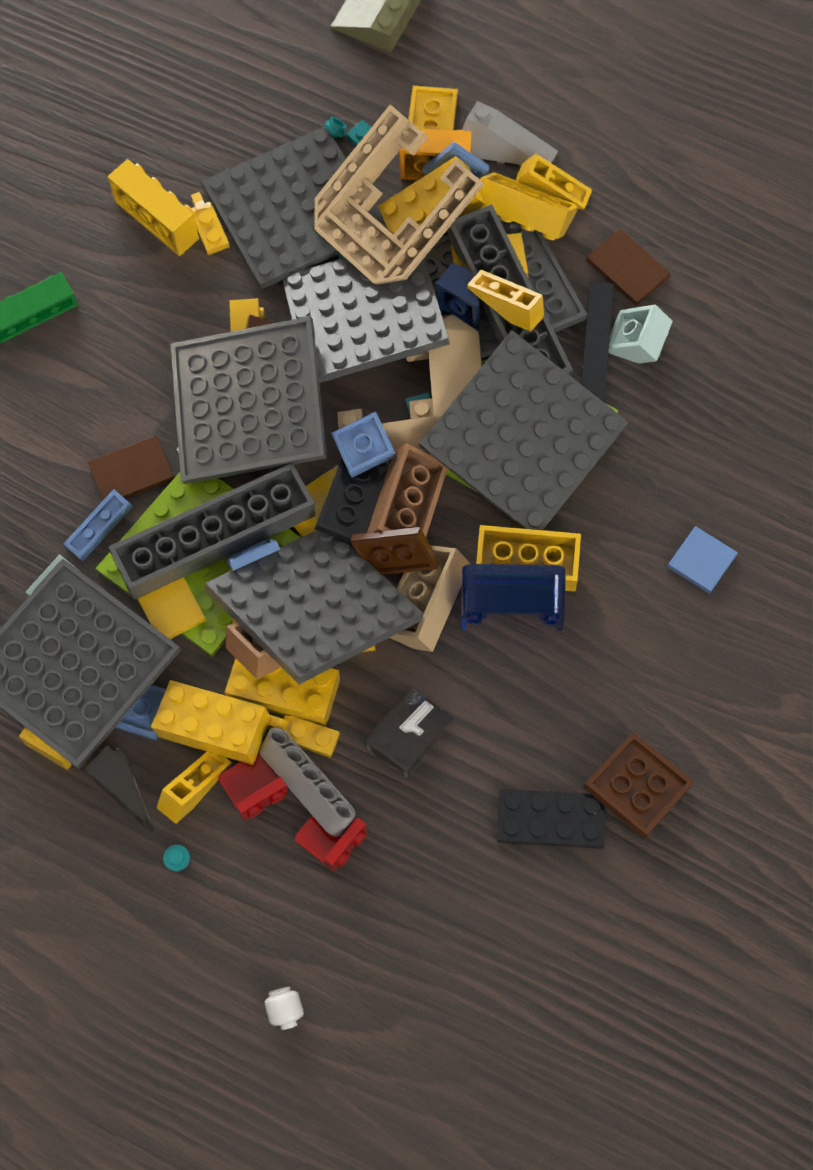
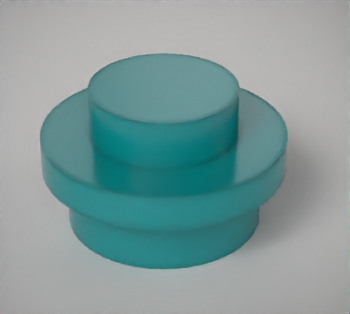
[324,117,347,138]
[163,845,190,872]

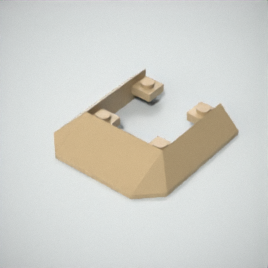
[314,105,484,285]
[338,314,482,453]

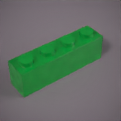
[0,272,78,344]

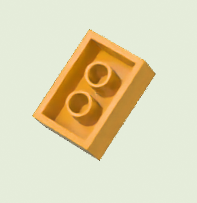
[400,129,472,180]

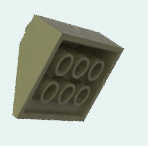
[331,0,421,52]

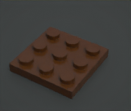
[583,732,694,839]

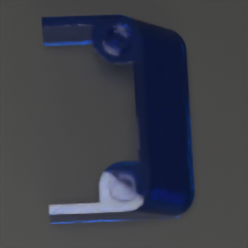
[461,564,566,630]

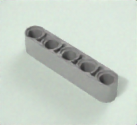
[259,727,356,837]

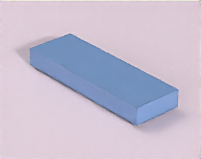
[63,489,133,561]

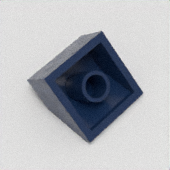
[436,262,479,330]

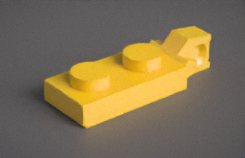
[191,192,230,255]
[268,715,340,758]

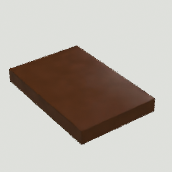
[586,229,670,306]
[88,435,174,500]
[350,527,440,575]

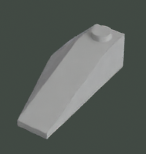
[462,101,558,167]

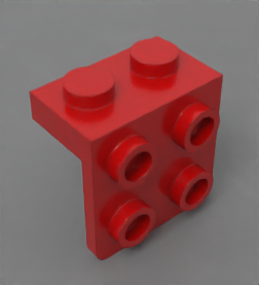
[218,752,289,821]
[295,815,367,872]

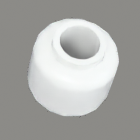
[264,987,304,1030]

